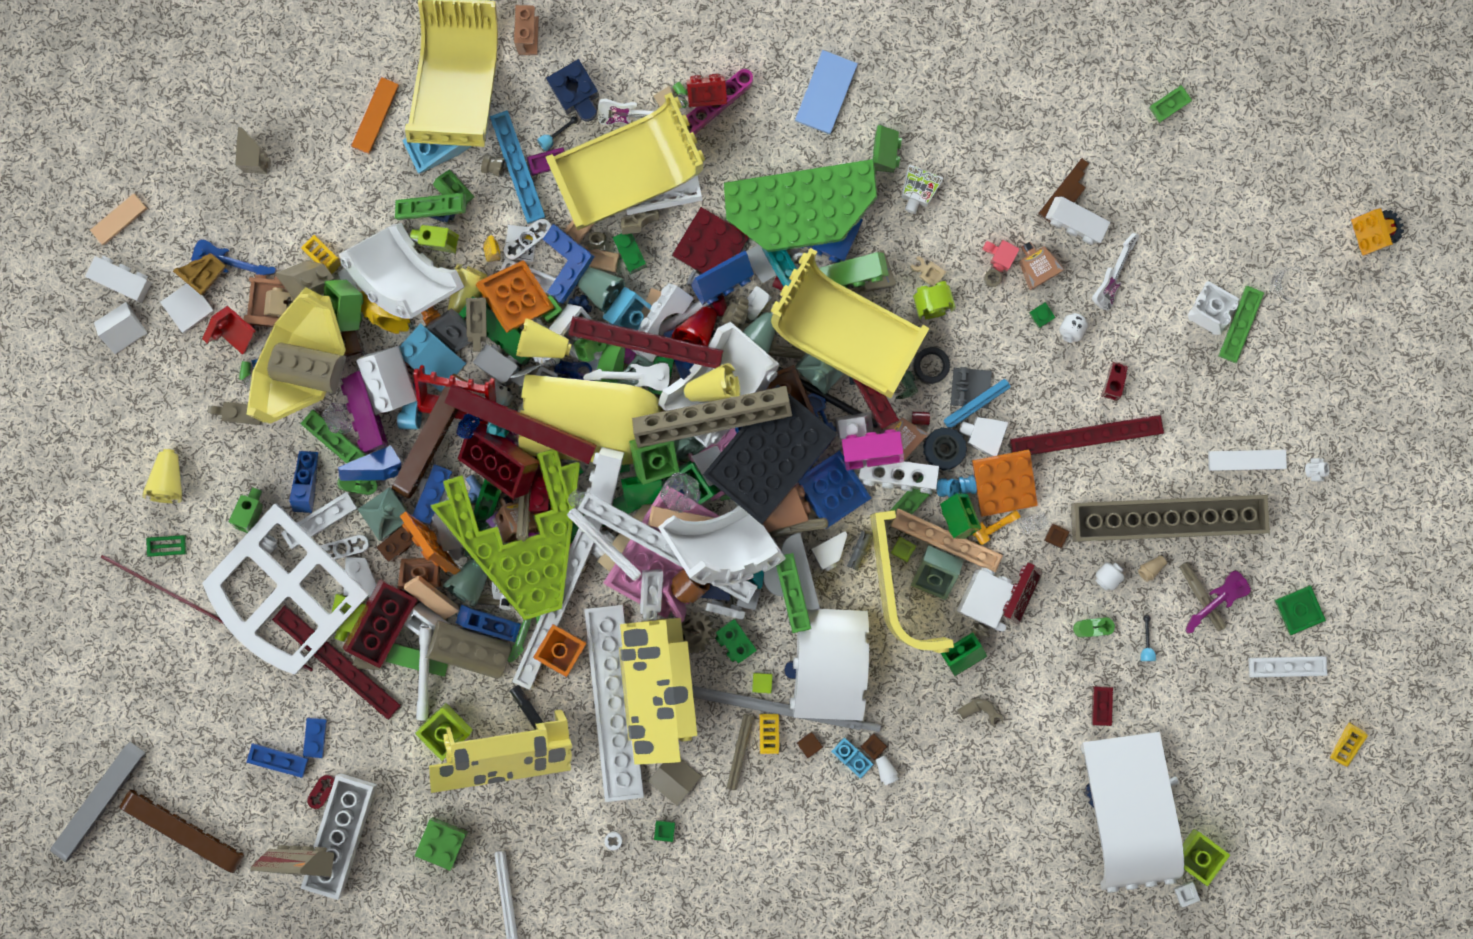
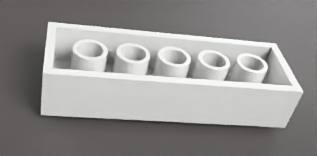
[301,773,377,900]

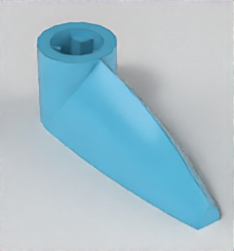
[397,382,422,429]

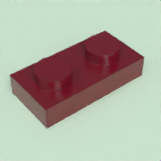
[1091,686,1113,726]

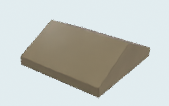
[648,758,702,806]

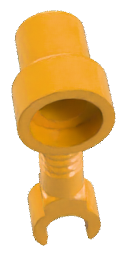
[972,510,1021,545]

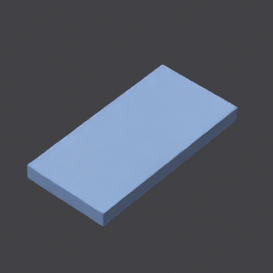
[795,50,858,134]

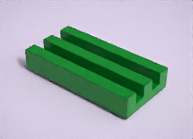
[146,535,187,557]

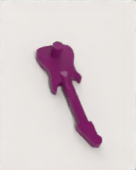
[1185,571,1251,634]

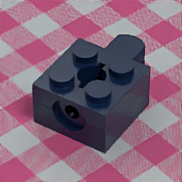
[546,59,599,122]

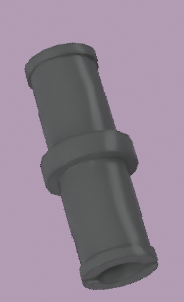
[847,531,873,571]

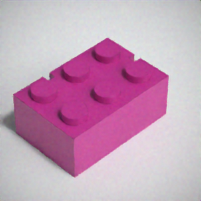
[842,429,904,470]

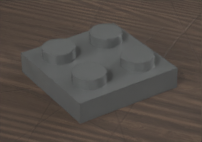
[426,308,471,353]

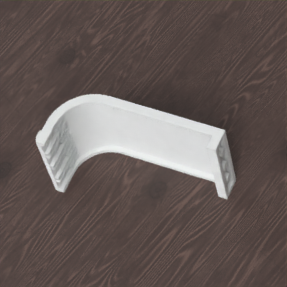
[1081,732,1184,893]

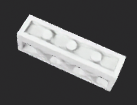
[626,175,702,215]

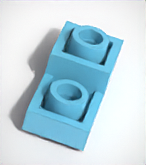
[831,737,874,779]

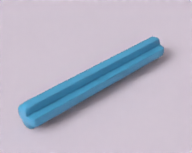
[943,379,1011,428]

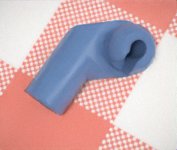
[466,474,482,504]

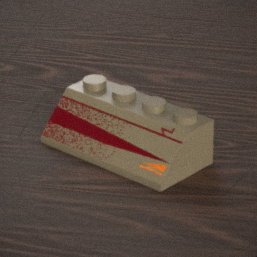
[250,845,334,877]

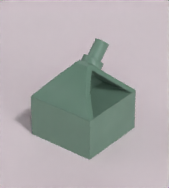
[795,353,844,394]
[358,487,411,541]

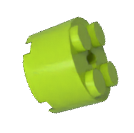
[913,281,956,320]

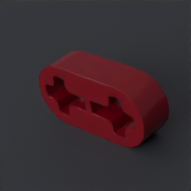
[307,774,335,809]

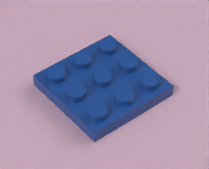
[798,451,872,529]

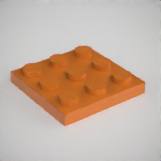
[476,260,555,333]
[972,450,1038,517]
[400,511,461,575]

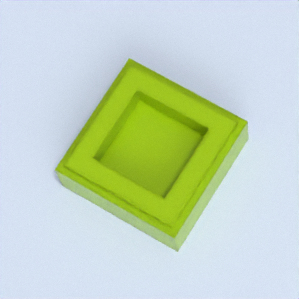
[891,536,916,562]
[752,673,773,694]

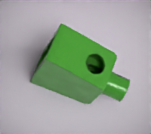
[228,487,263,533]

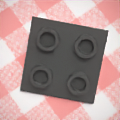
[950,367,992,409]

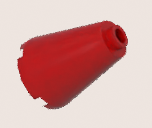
[671,306,717,346]

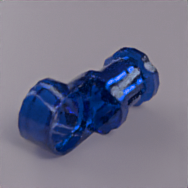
[554,359,592,380]
[456,413,483,439]

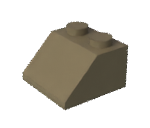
[235,127,271,174]
[276,261,335,300]

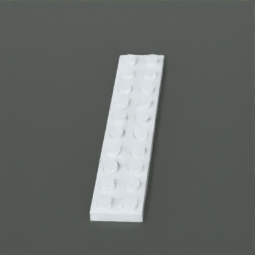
[584,605,644,802]

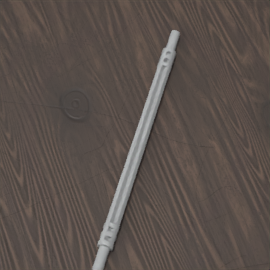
[692,686,881,732]

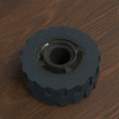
[923,427,967,471]

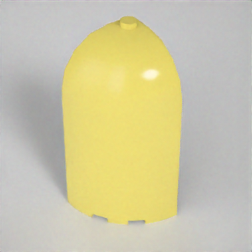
[519,374,664,465]

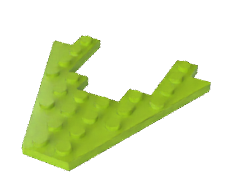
[430,449,580,620]

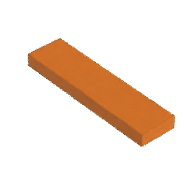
[351,77,399,155]

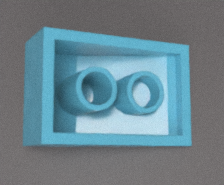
[402,138,471,174]
[400,323,466,392]

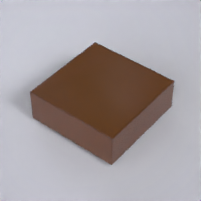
[1044,523,1070,549]
[796,731,823,759]
[860,733,888,760]

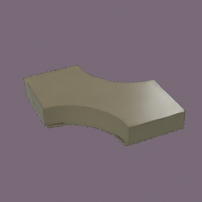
[621,209,659,234]

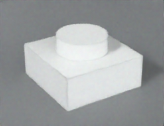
[1174,881,1200,907]

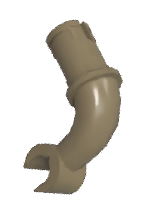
[957,698,1003,727]

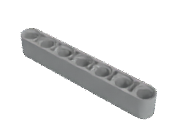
[50,742,146,862]

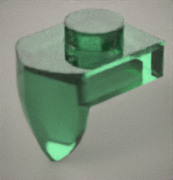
[895,371,918,399]

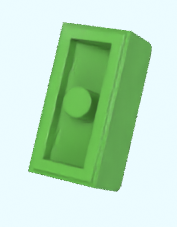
[433,169,475,205]

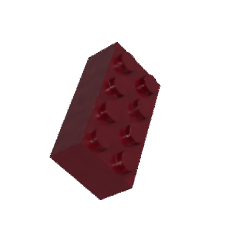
[457,423,539,499]
[342,579,418,668]

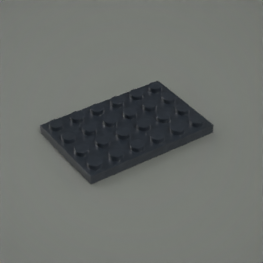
[703,384,838,525]

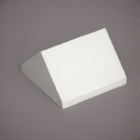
[94,302,147,354]

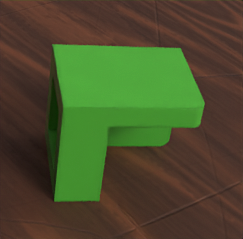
[542,295,563,324]

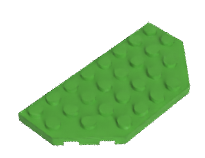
[724,159,877,252]

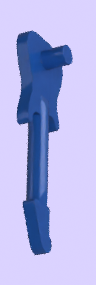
[191,239,276,275]

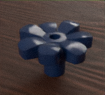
[568,295,592,314]

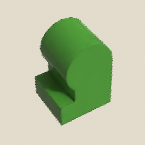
[573,338,606,362]

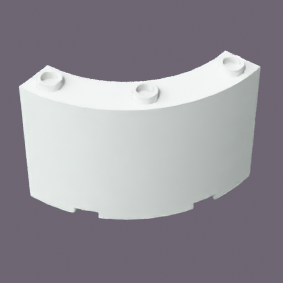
[339,223,464,318]
[658,322,779,447]
[658,506,786,586]
[790,609,869,721]

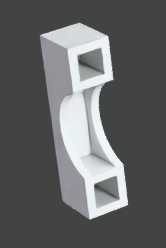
[631,283,693,362]

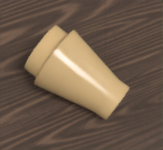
[1138,555,1167,582]

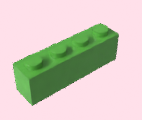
[819,252,889,289]

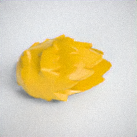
[360,290,410,334]

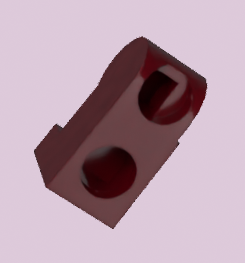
[1101,362,1128,401]

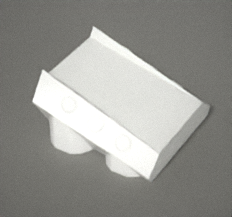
[1188,281,1240,335]

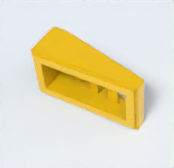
[301,235,342,274]
[483,235,501,262]
[759,714,779,754]
[1330,723,1368,767]

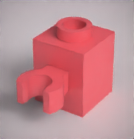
[982,240,1019,272]

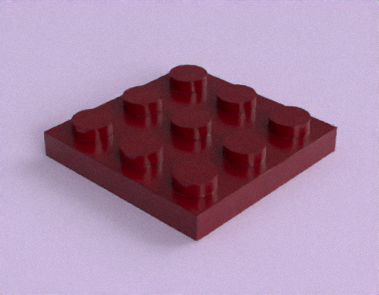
[672,207,749,274]
[1003,562,1042,625]

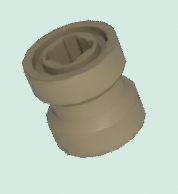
[481,154,505,177]

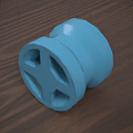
[958,475,977,494]
[936,478,960,497]

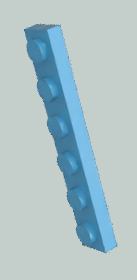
[490,110,546,224]

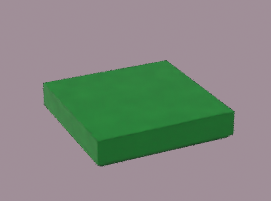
[1274,585,1326,636]

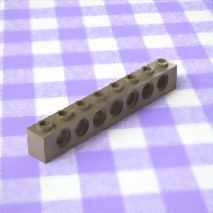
[632,386,792,448]

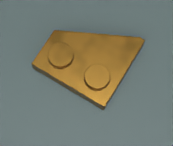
[173,253,227,296]

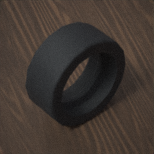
[913,347,950,384]

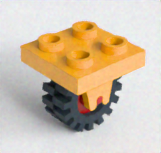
[1351,208,1404,256]

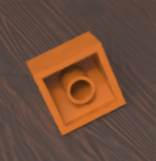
[533,624,586,677]

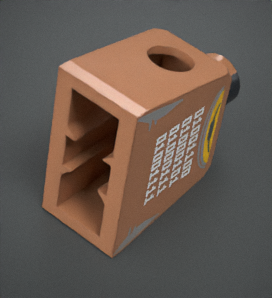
[1019,241,1064,290]
[885,417,928,460]
[495,496,538,543]

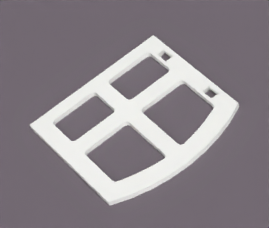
[202,503,369,675]

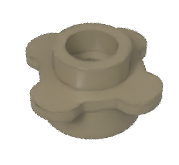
[587,232,607,251]
[971,623,990,640]

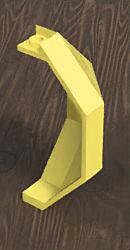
[247,287,346,424]

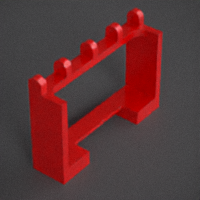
[414,365,496,425]

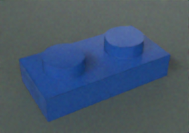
[303,718,327,758]

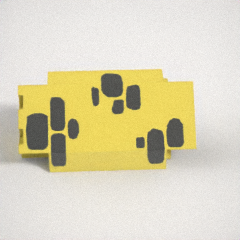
[619,618,697,765]
[429,710,572,793]

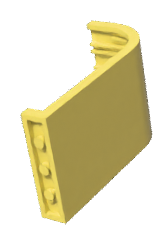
[405,0,498,147]
[546,92,705,230]
[771,248,929,398]
[870,510,954,653]

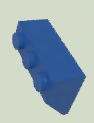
[691,251,754,305]

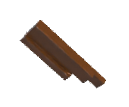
[1038,158,1089,227]

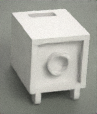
[956,568,1014,631]

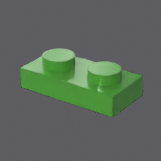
[1149,85,1192,123]

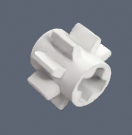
[1305,458,1330,481]

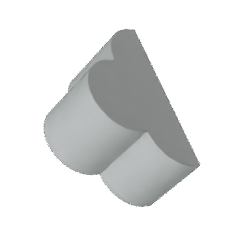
[764,533,820,610]

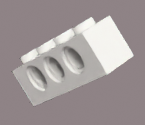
[859,460,939,494]

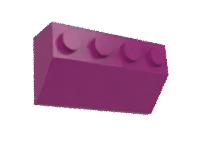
[341,370,389,453]

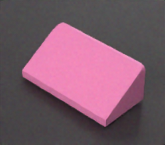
[662,579,686,622]

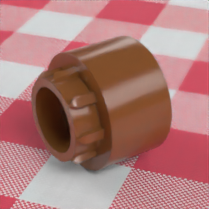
[671,568,710,603]

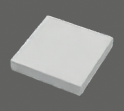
[160,283,215,333]

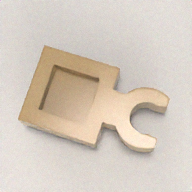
[910,256,946,287]

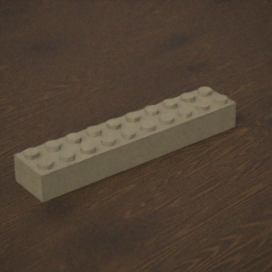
[1071,495,1270,542]

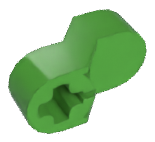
[337,478,377,495]
[1073,617,1115,638]

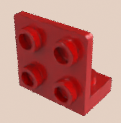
[686,73,727,107]
[202,305,256,354]

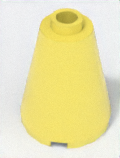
[448,263,487,314]
[516,318,572,358]
[684,363,740,402]
[142,449,182,503]

